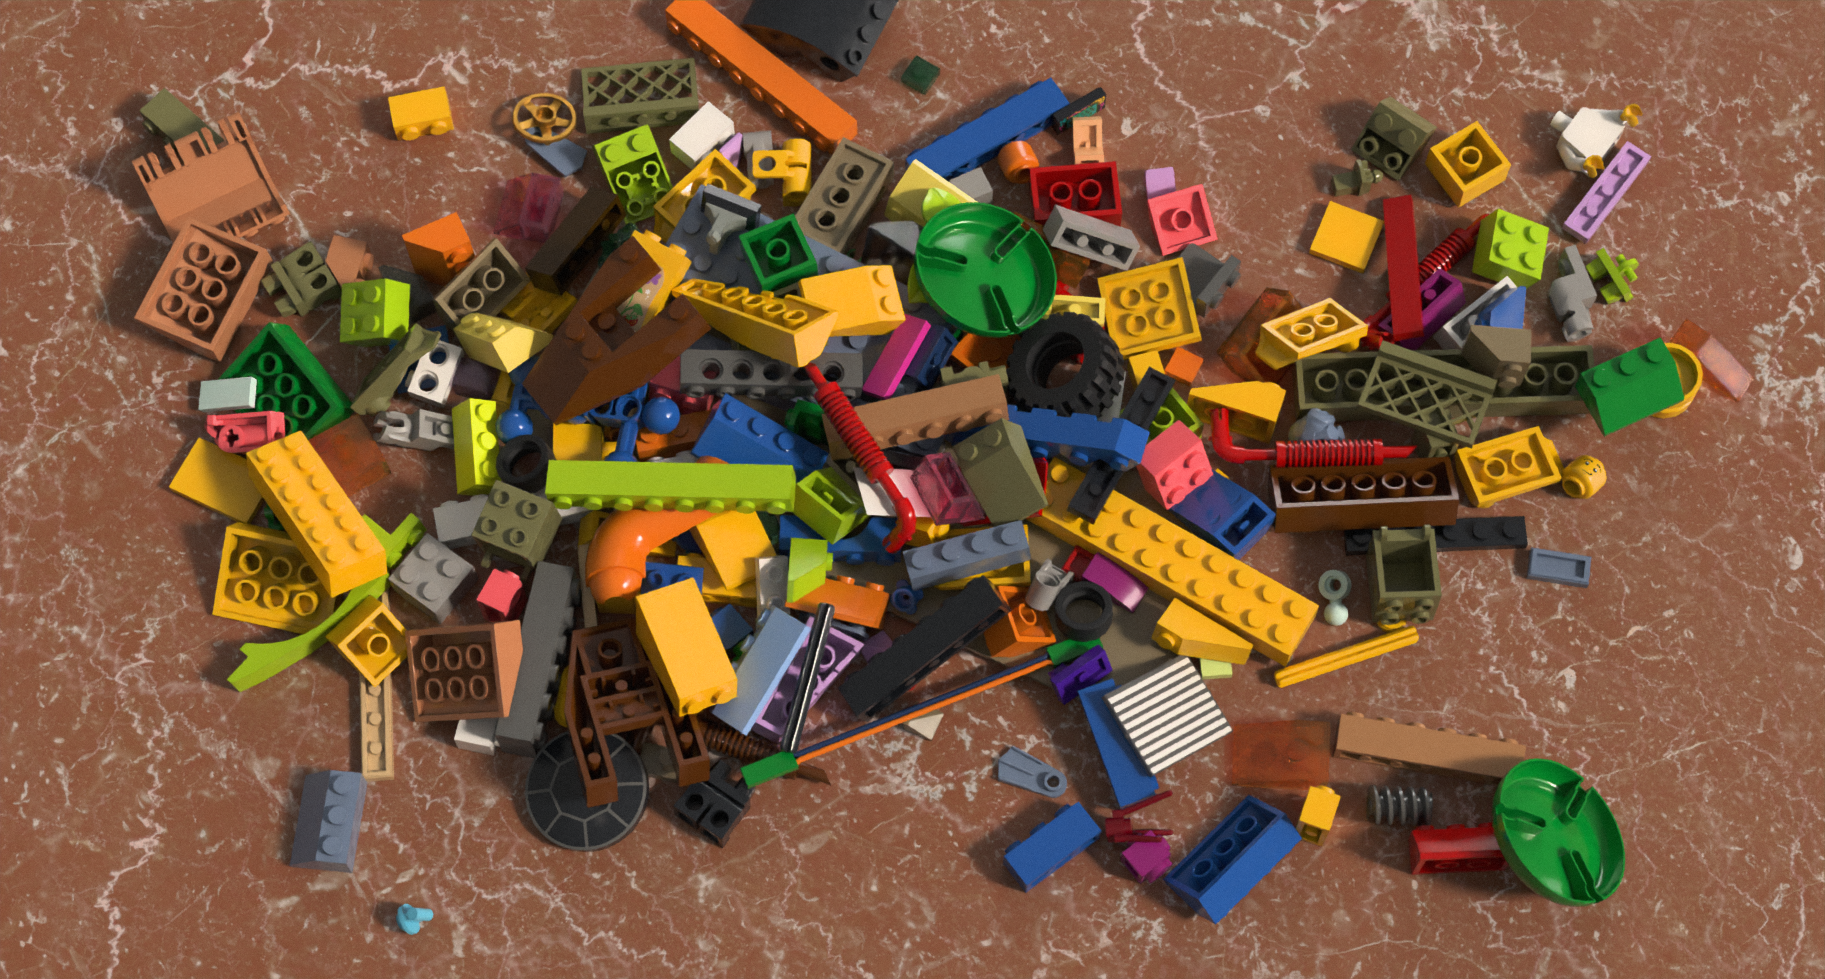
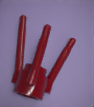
[1105,790,1173,843]

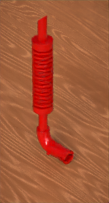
[1360,214,1489,350]
[803,363,917,554]
[1208,408,1417,468]

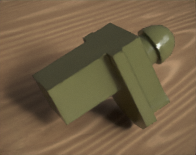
[1331,159,1383,197]

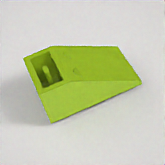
[592,124,673,226]
[793,467,872,545]

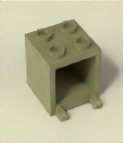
[471,480,562,584]
[1366,524,1442,625]

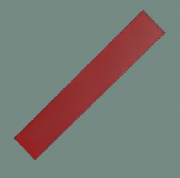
[1383,194,1424,341]

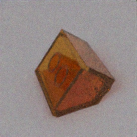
[1216,287,1303,384]

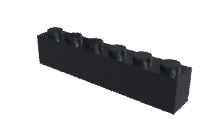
[838,575,1012,722]

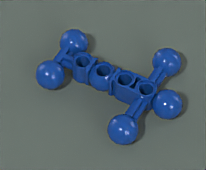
[495,354,680,462]

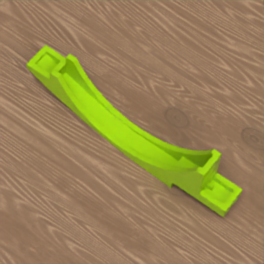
[227,513,427,692]

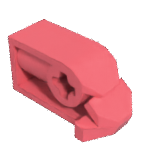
[204,411,285,455]

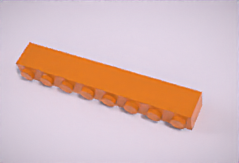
[665,0,858,155]

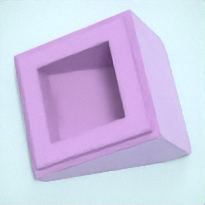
[1143,167,1176,200]

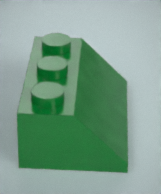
[1575,337,1685,437]

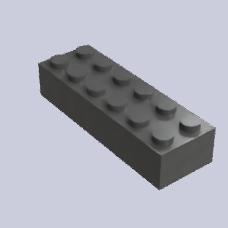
[495,561,582,758]

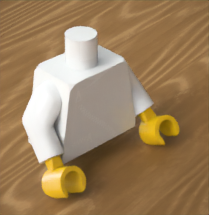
[1550,104,1643,178]

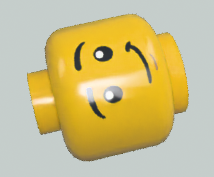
[1561,455,1607,499]

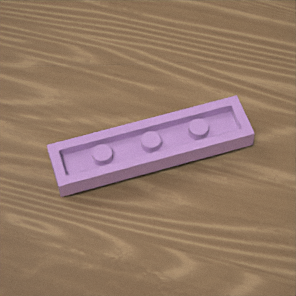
[1562,141,1651,244]

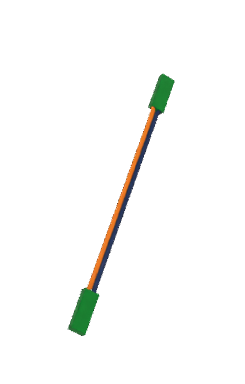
[740,638,1103,789]

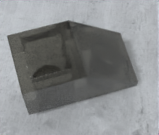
[378,265,437,325]

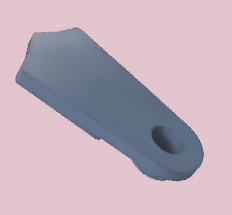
[525,127,587,178]
[798,612,869,641]
[997,746,1067,798]

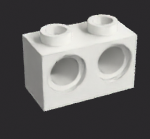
[405,340,465,409]

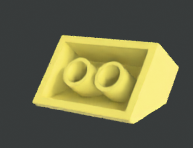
[884,159,977,240]
[453,313,554,373]

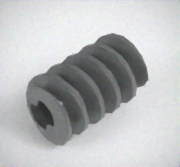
[1366,785,1433,826]

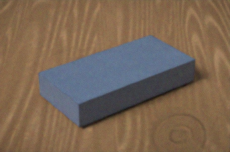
[1526,547,1591,588]

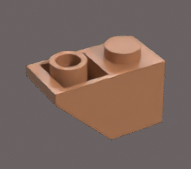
[325,235,374,291]

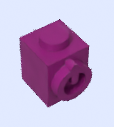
[1120,830,1173,884]

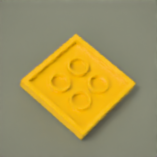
[1097,257,1202,360]

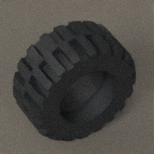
[1006,312,1125,419]

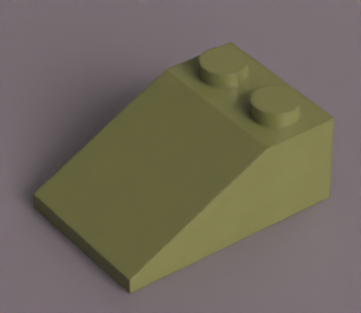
[953,418,1048,527]

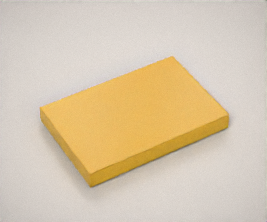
[169,437,265,524]

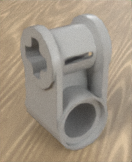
[1025,558,1074,611]

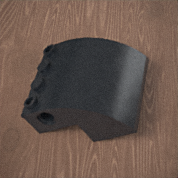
[739,0,898,82]

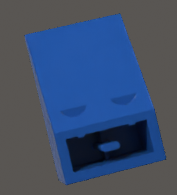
[1168,470,1276,560]

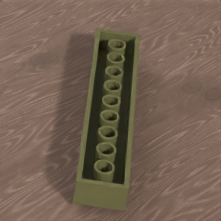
[1291,345,1595,421]

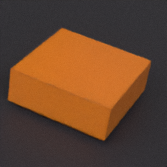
[1164,347,1204,387]

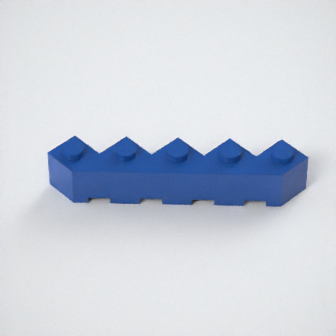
[945,404,1150,472]

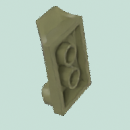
[350,323,441,417]

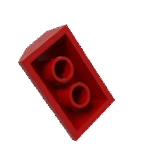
[1408,822,1508,875]

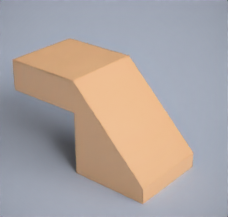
[1072,116,1104,165]

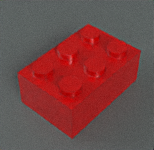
[1028,161,1122,235]

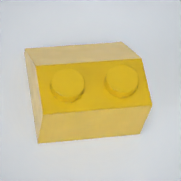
[325,595,408,687]

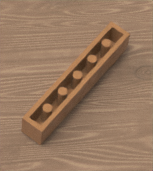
[821,374,1009,460]
[1332,712,1526,786]

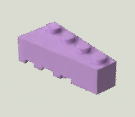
[751,616,864,744]

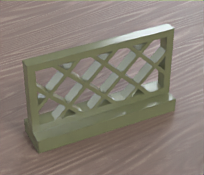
[581,58,699,134]
[1357,340,1497,449]

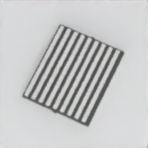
[1101,655,1233,778]

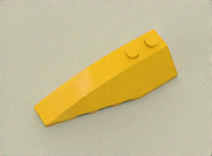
[671,278,839,367]

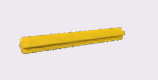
[1274,626,1419,688]

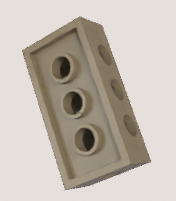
[795,137,894,256]

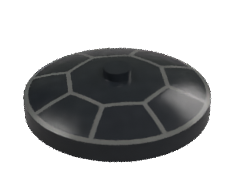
[525,731,649,852]

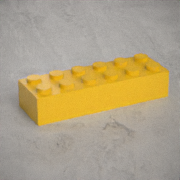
[246,430,387,598]

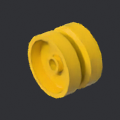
[1651,343,1703,419]

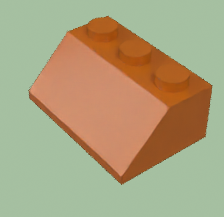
[402,212,475,287]
[785,575,891,629]

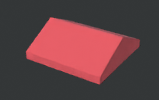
[1147,184,1218,256]

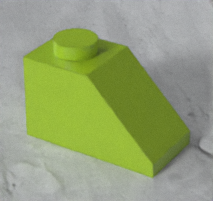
[787,538,833,603]

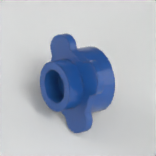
[890,579,924,615]

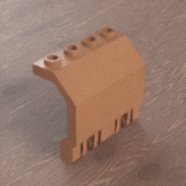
[131,112,290,244]

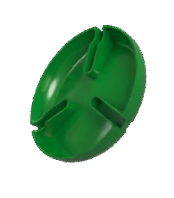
[914,202,1057,338]
[1492,758,1625,907]

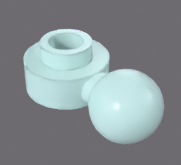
[1319,570,1351,626]

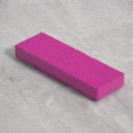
[862,314,931,400]

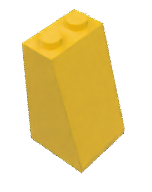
[636,577,737,717]

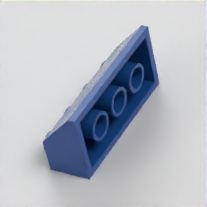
[690,393,829,513]
[1163,795,1302,925]

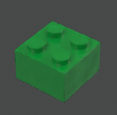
[739,213,818,293]

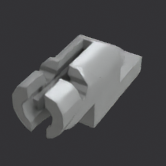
[1548,245,1597,342]
[373,409,454,452]

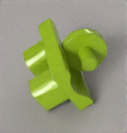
[1586,248,1639,305]

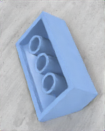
[708,605,811,736]

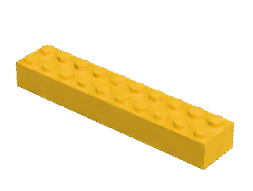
[1026,457,1319,667]

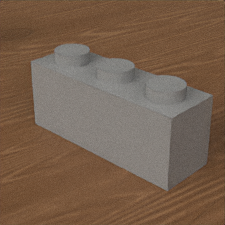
[1043,205,1140,271]

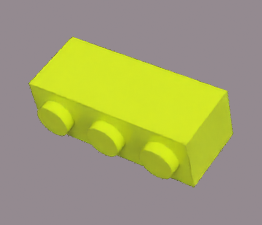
[452,398,501,496]

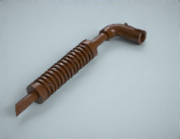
[626,717,831,785]

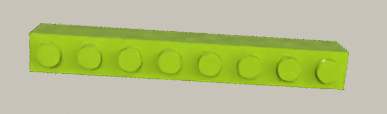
[545,460,796,515]

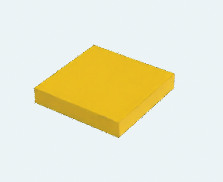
[1309,201,1384,274]

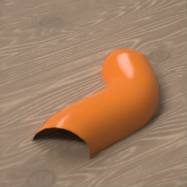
[585,456,729,605]

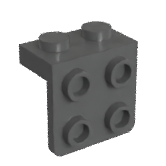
[1178,243,1241,318]

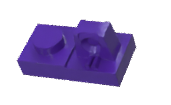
[1048,644,1113,705]

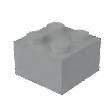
[388,533,479,624]

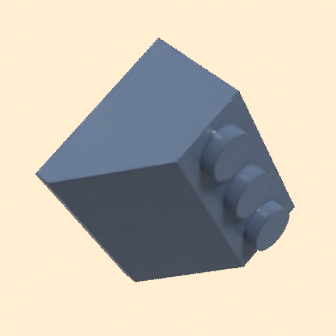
[290,770,368,873]

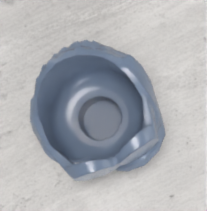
[1288,408,1345,443]

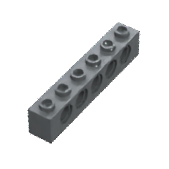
[680,349,863,401]

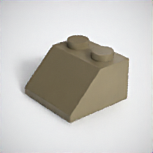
[1461,325,1531,389]

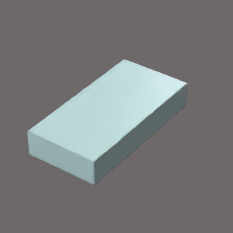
[198,377,257,412]

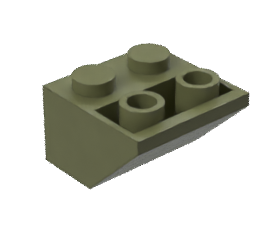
[1351,96,1437,181]

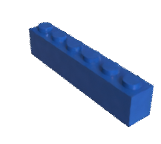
[905,77,1070,182]

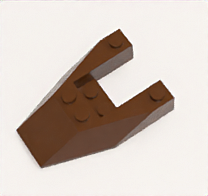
[522,236,711,425]
[564,618,710,808]

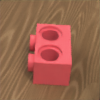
[476,569,528,622]

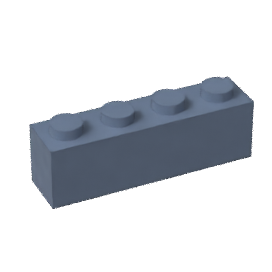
[903,520,1031,591]

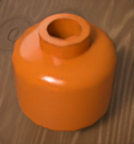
[997,141,1039,184]

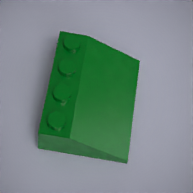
[218,322,355,448]

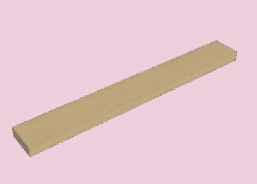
[359,572,394,782]

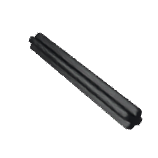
[780,602,835,753]

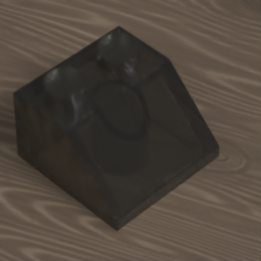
[860,220,924,286]

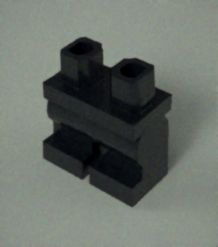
[673,760,756,848]

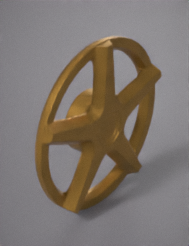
[512,93,577,146]

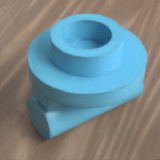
[396,904,433,935]

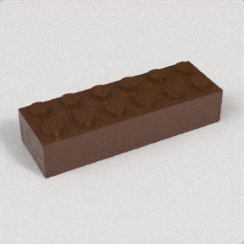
[1267,457,1459,533]

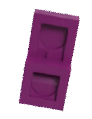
[1081,552,1149,614]

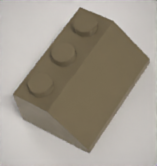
[433,237,531,336]

